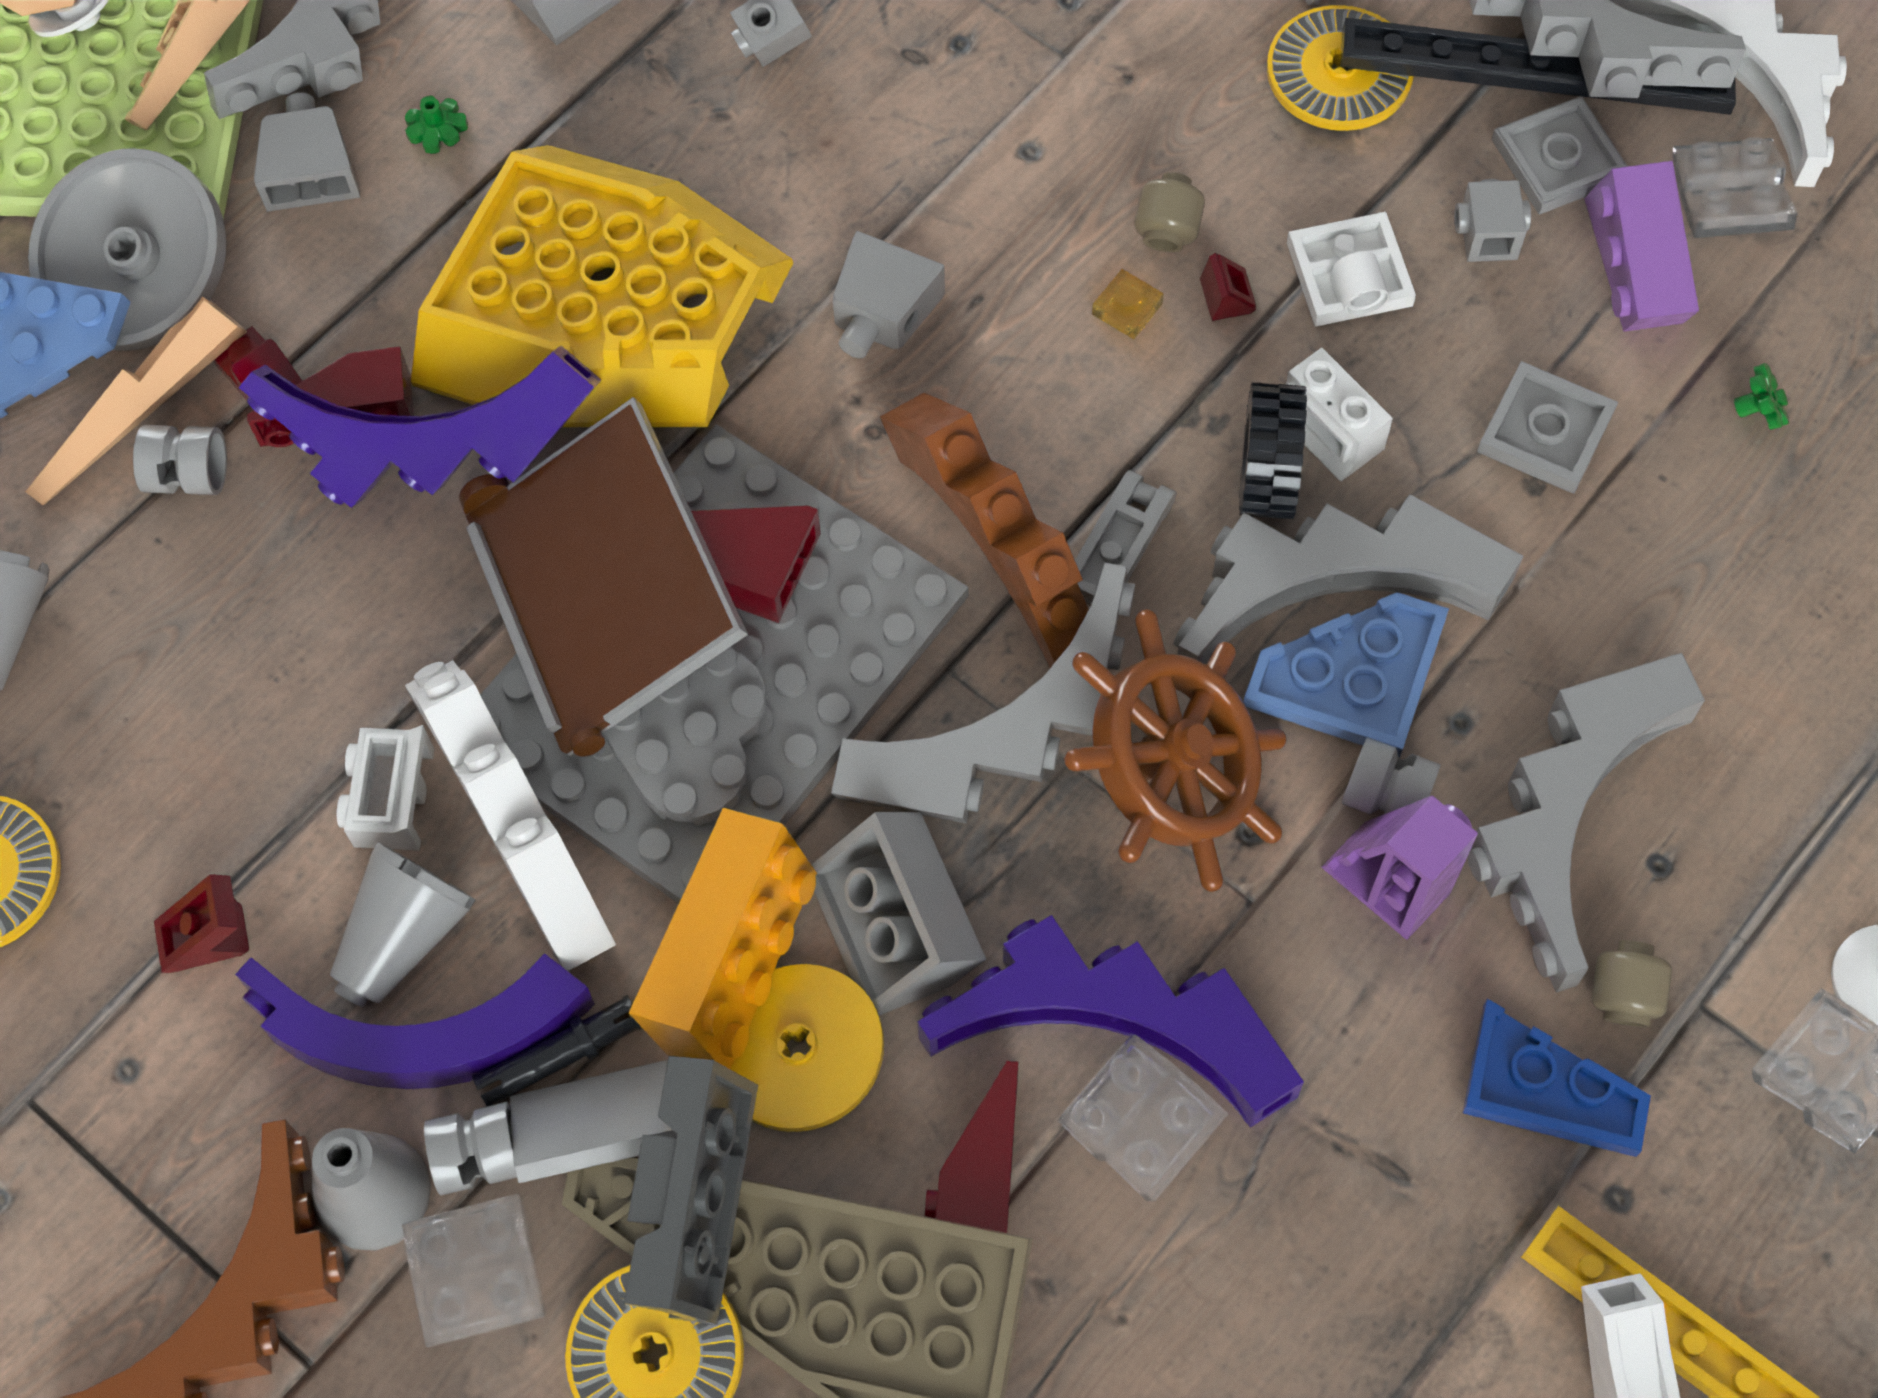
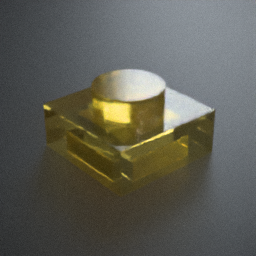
[1092,269,1164,339]

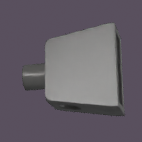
[254,93,361,212]
[833,231,945,359]

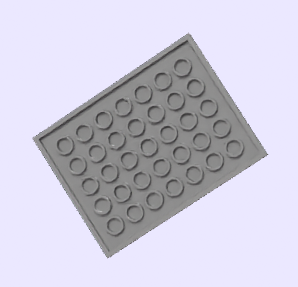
[480,424,969,904]

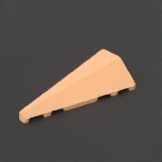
[125,0,250,130]
[25,296,247,505]

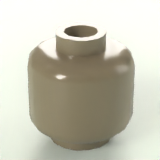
[1134,173,1205,252]
[1591,940,1672,1027]

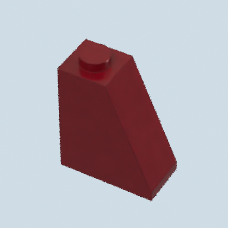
[691,505,821,623]

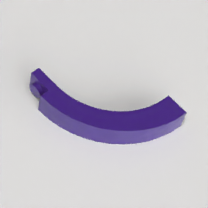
[235,953,595,1089]

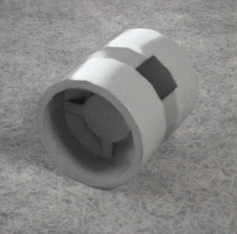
[133,425,227,495]
[1341,737,1441,815]
[424,1102,517,1196]

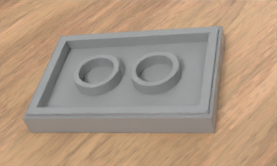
[510,1060,677,1183]

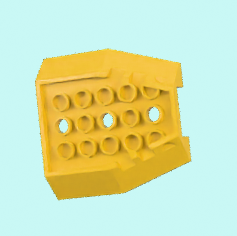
[411,145,794,427]

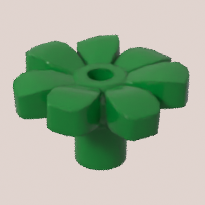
[405,95,468,154]
[1734,363,1789,430]

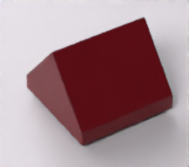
[1200,252,1256,321]

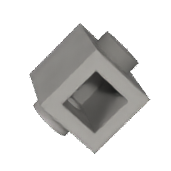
[730,0,812,67]
[1454,179,1531,262]

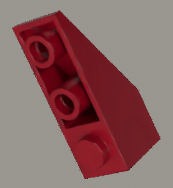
[247,346,414,447]

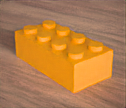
[629,808,817,1069]

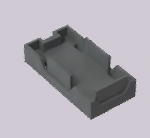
[619,1056,758,1325]

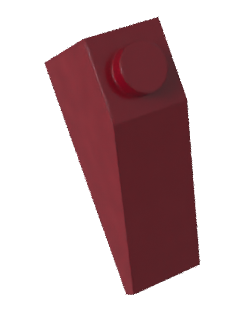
[924,1061,1019,1233]

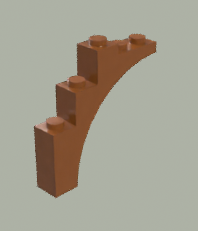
[880,393,1110,670]
[59,1119,345,1398]

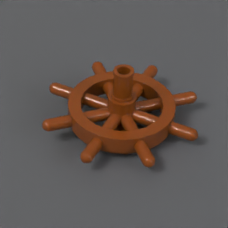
[1064,609,1287,892]

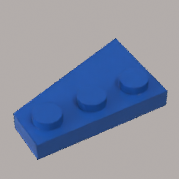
[1462,998,1651,1157]

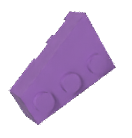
[1584,161,1699,332]
[1321,796,1478,940]

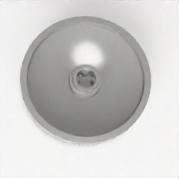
[28,148,226,351]

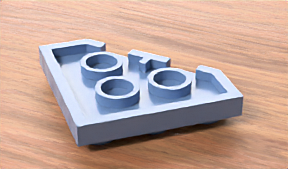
[0,272,130,419]
[1243,592,1449,758]

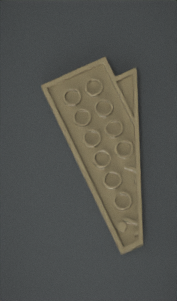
[561,1157,1033,1398]

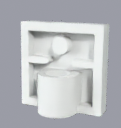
[1287,212,1416,327]

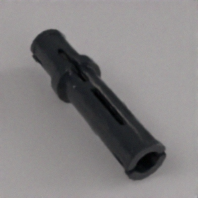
[472,995,643,1106]

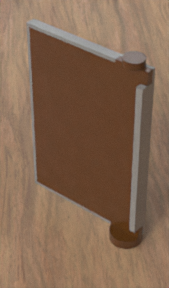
[459,397,748,757]

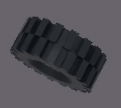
[1239,382,1307,520]

